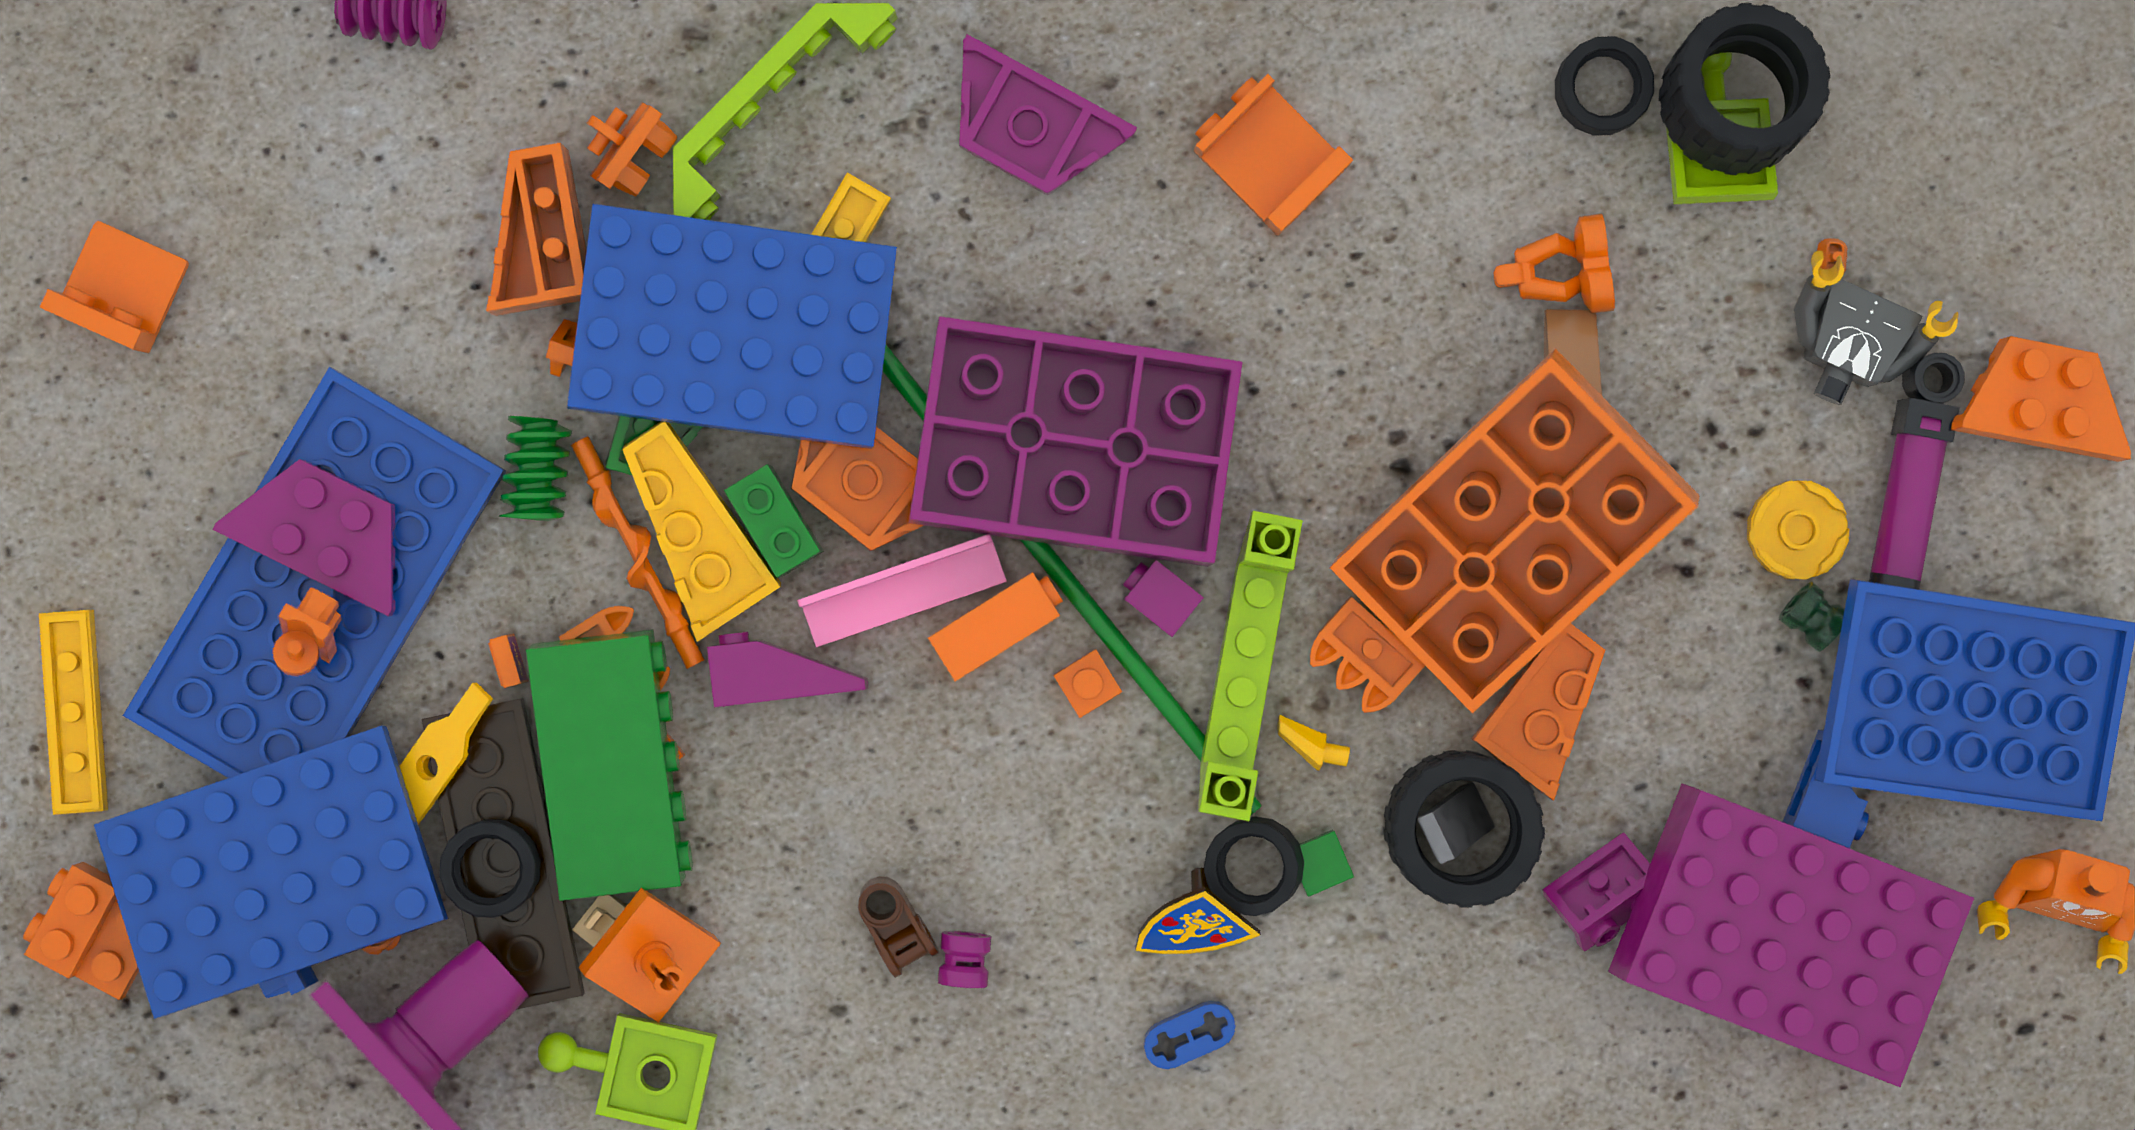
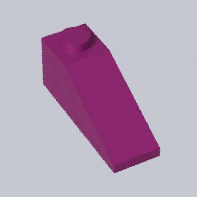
[707,632,868,708]

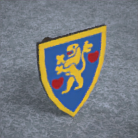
[1135,868,1261,954]

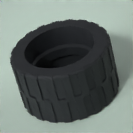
[1658,3,1830,175]
[1383,750,1545,908]

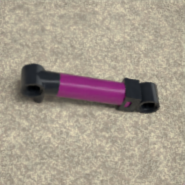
[1869,353,1965,589]

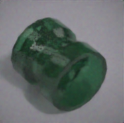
[1779,582,1845,652]

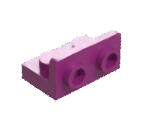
[1542,832,1650,951]

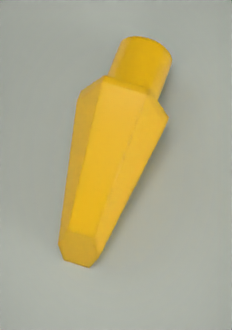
[1277,714,1350,771]

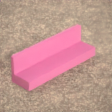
[797,534,1007,647]

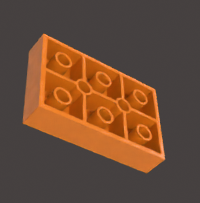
[1330,348,1700,714]

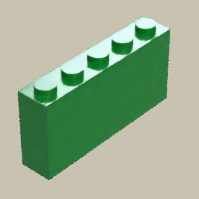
[526,629,693,901]

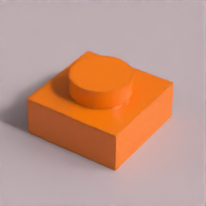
[1053,649,1122,718]

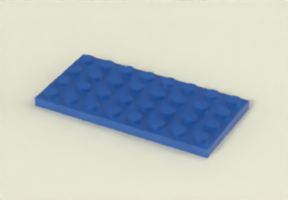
[123,367,507,778]

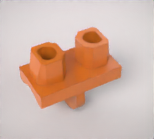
[587,102,677,197]
[273,587,342,676]

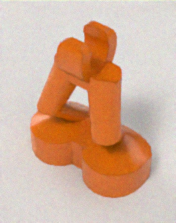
[1493,214,1615,313]

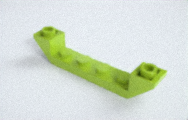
[673,3,898,220]
[1198,511,1303,821]

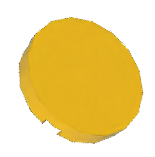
[1747,480,1849,579]

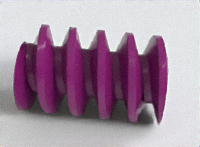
[334,0,447,50]

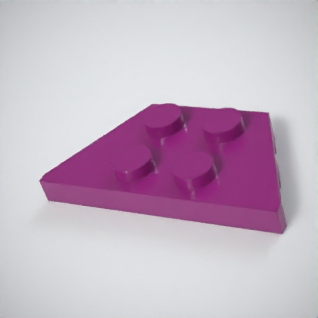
[959,34,1137,196]
[212,459,396,616]

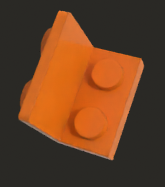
[39,221,189,353]

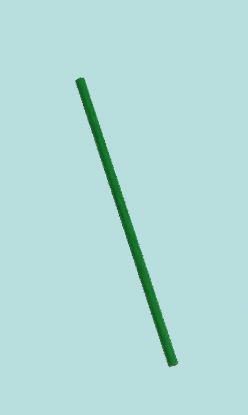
[882,345,1262,815]

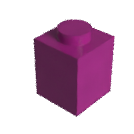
[1123,560,1204,637]

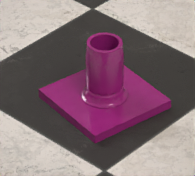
[310,940,528,1130]

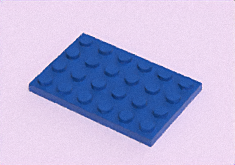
[567,204,897,449]
[1815,579,2135,821]
[93,725,448,1019]

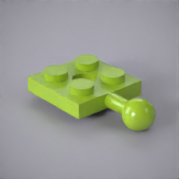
[1666,52,1778,204]
[538,1013,718,1130]

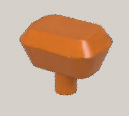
[1817,238,1847,275]

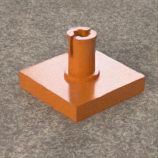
[578,887,721,1023]

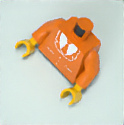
[1977,849,2135,974]

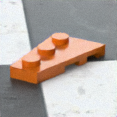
[1471,624,1606,801]

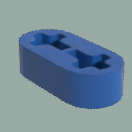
[1143,1000,1236,1069]

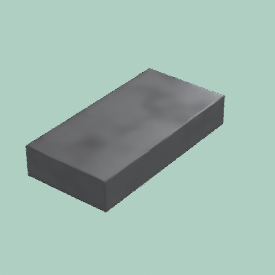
[1418,782,1495,864]

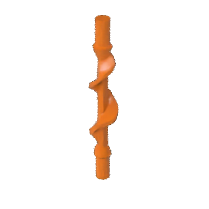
[571,436,705,669]

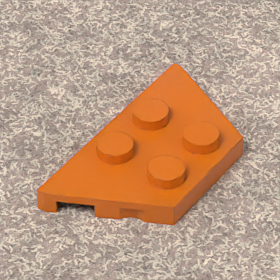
[1951,336,2131,462]
[791,426,924,551]

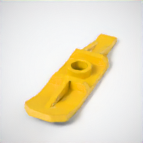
[399,682,493,825]

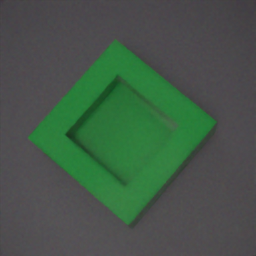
[1300,830,1354,897]

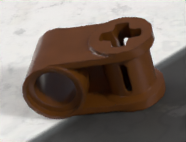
[858,876,940,978]

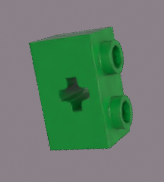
[724,464,824,578]

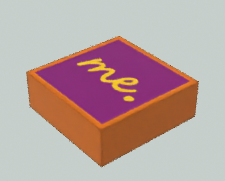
[488,634,529,688]

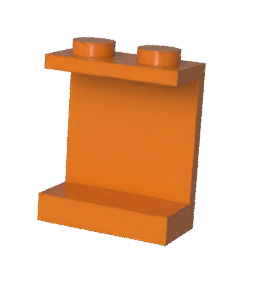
[1194,74,1353,236]

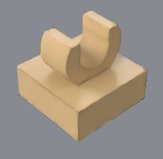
[572,894,627,947]

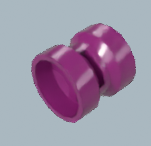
[938,931,992,988]

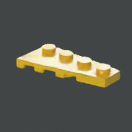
[622,421,781,642]

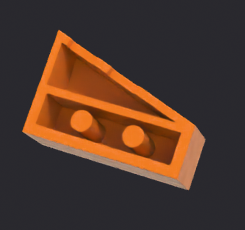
[486,142,586,316]

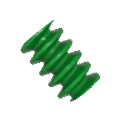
[499,416,572,521]

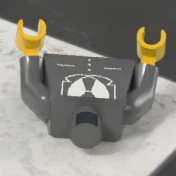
[1794,251,1959,405]

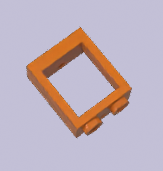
[928,572,1063,682]

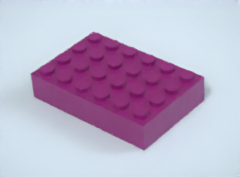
[908,316,1243,567]
[1608,783,1974,1087]

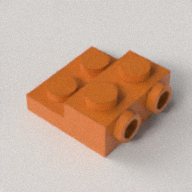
[23,862,139,1000]

